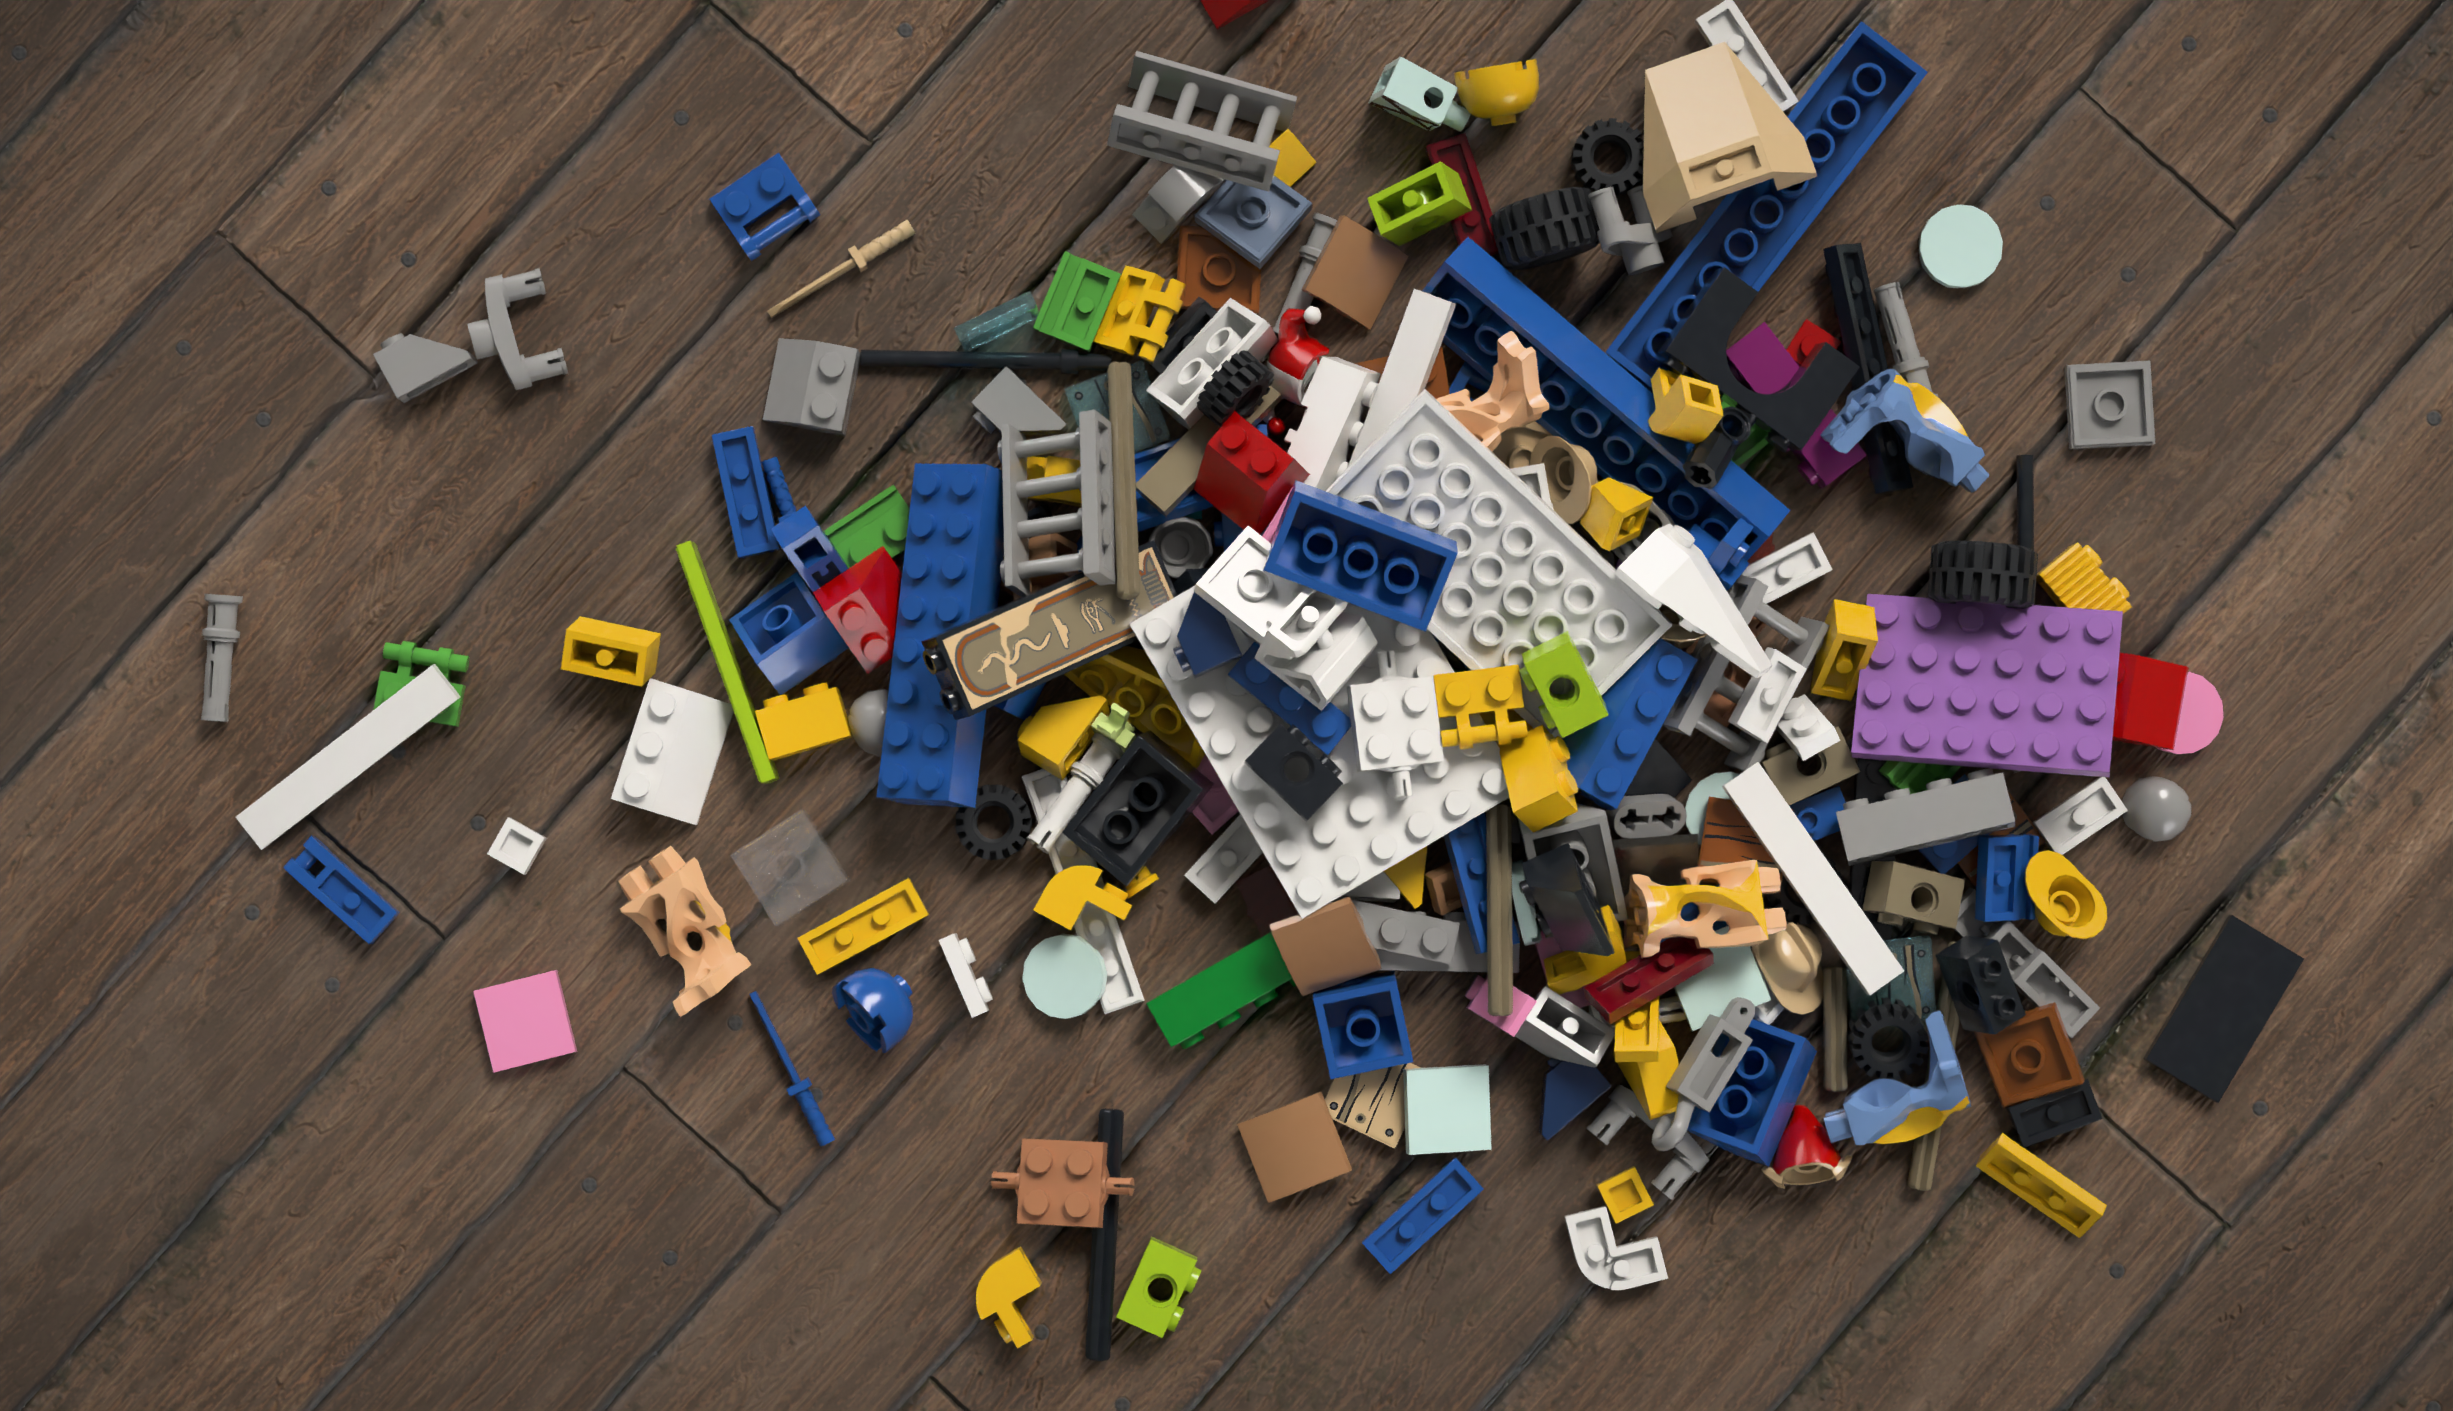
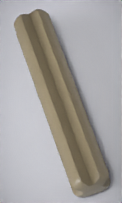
[1823,967,1848,1092]

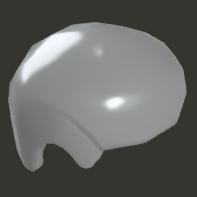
[1148,516,1213,579]
[848,689,889,757]
[2122,776,2191,842]

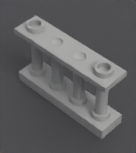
[1107,51,1297,192]
[997,410,1116,597]
[1662,575,1829,771]

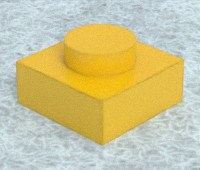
[1596,1166,1654,1224]

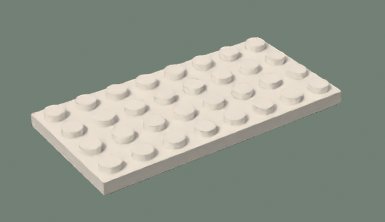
[1326,389,1672,737]

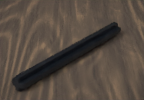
[1085,1108,1124,1361]

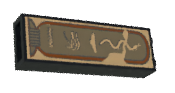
[921,540,1177,720]

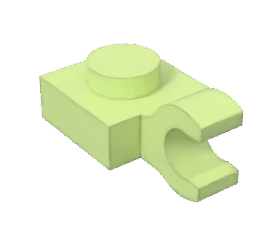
[1091,703,1136,753]

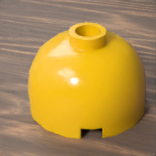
[1454,59,1539,126]

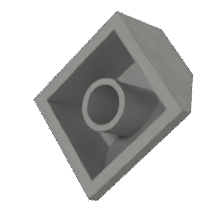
[763,338,861,436]

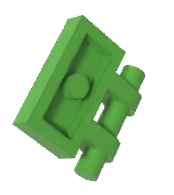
[373,641,470,727]

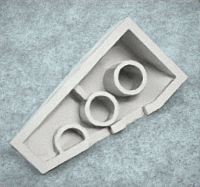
[1614,523,1773,678]

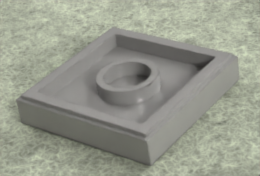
[2064,361,2155,450]

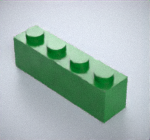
[1146,932,1296,1050]

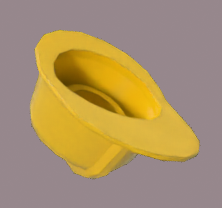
[2025,850,2107,940]

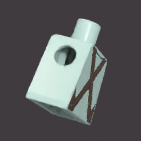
[1368,57,1471,132]

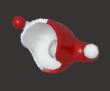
[1262,306,1330,436]

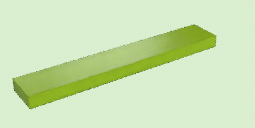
[676,541,780,784]

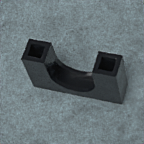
[1657,267,1860,452]

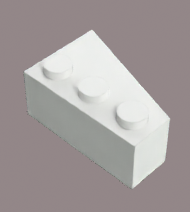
[1284,356,1381,491]

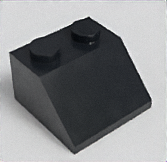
[1520,843,1615,956]

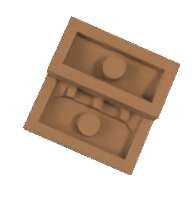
[1301,215,1409,330]
[1270,896,1382,996]
[1237,1092,1352,1203]

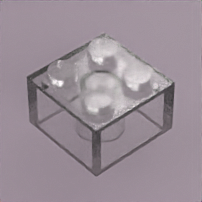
[730,809,851,926]

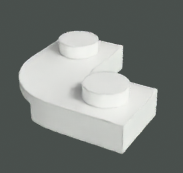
[1564,1206,1668,1290]

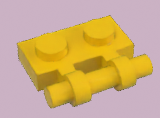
[1093,265,1186,362]
[1433,665,1528,750]

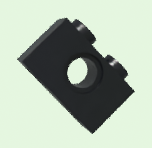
[1244,723,1343,822]
[1935,936,2026,1035]

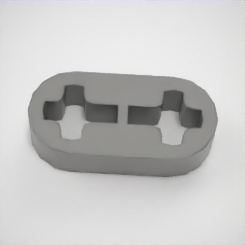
[1606,794,1687,839]

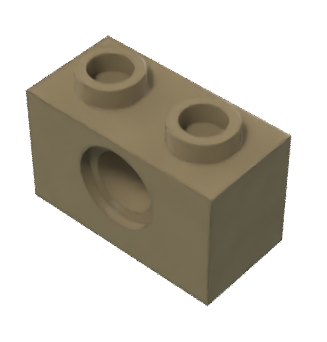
[1760,726,1860,806]
[1862,861,1965,935]

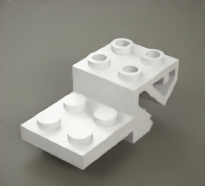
[1193,526,1378,711]

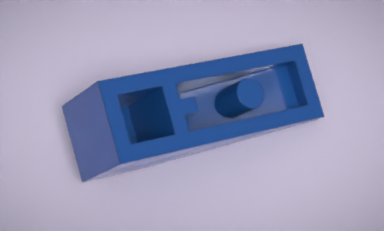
[771,505,849,592]

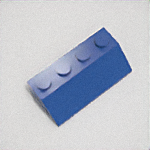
[1264,480,1458,632]
[1561,638,1698,811]

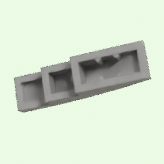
[1953,887,2100,1038]

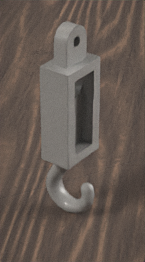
[1652,997,1755,1151]

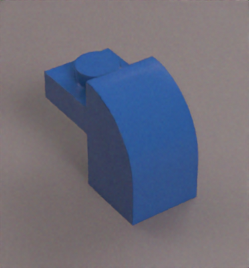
[1689,517,1754,591]

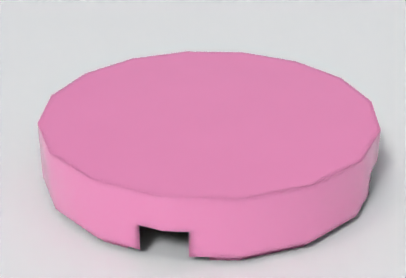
[2156,672,2224,754]

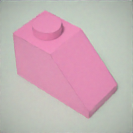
[1465,974,1537,1037]

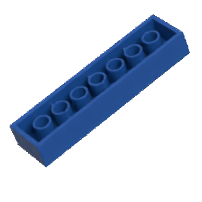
[877,463,1004,808]

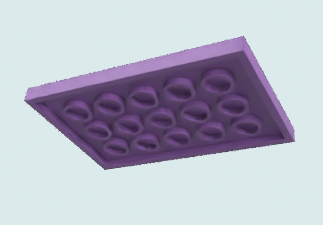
[1851,594,2123,777]

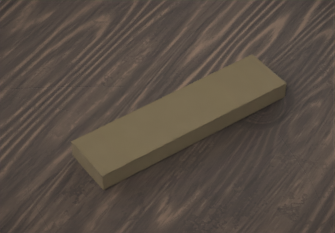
[1136,385,1282,517]

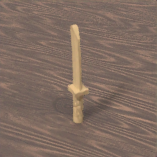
[767,220,916,318]

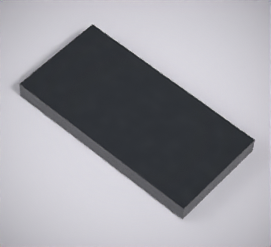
[2143,915,2304,1103]

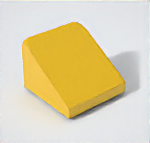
[1269,129,1317,187]

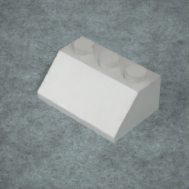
[1146,298,1278,430]
[611,678,734,825]

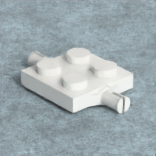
[1347,650,1444,798]

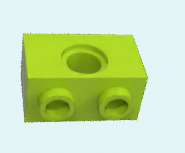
[1367,162,1472,246]
[1519,631,1609,738]
[1116,1236,1202,1338]

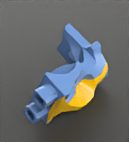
[1820,369,1989,493]
[1823,1010,1971,1145]

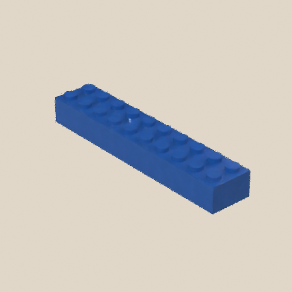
[1605,21,1928,393]
[1422,237,1790,561]

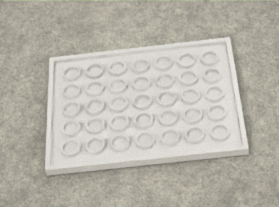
[1129,586,1509,919]

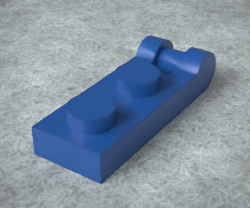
[284,835,400,944]

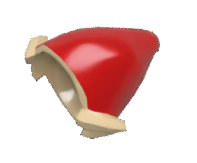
[1761,1105,1852,1189]

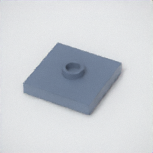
[1195,176,1312,269]

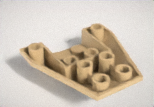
[1643,42,1818,233]

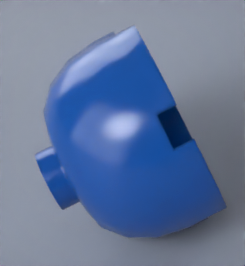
[832,968,913,1053]

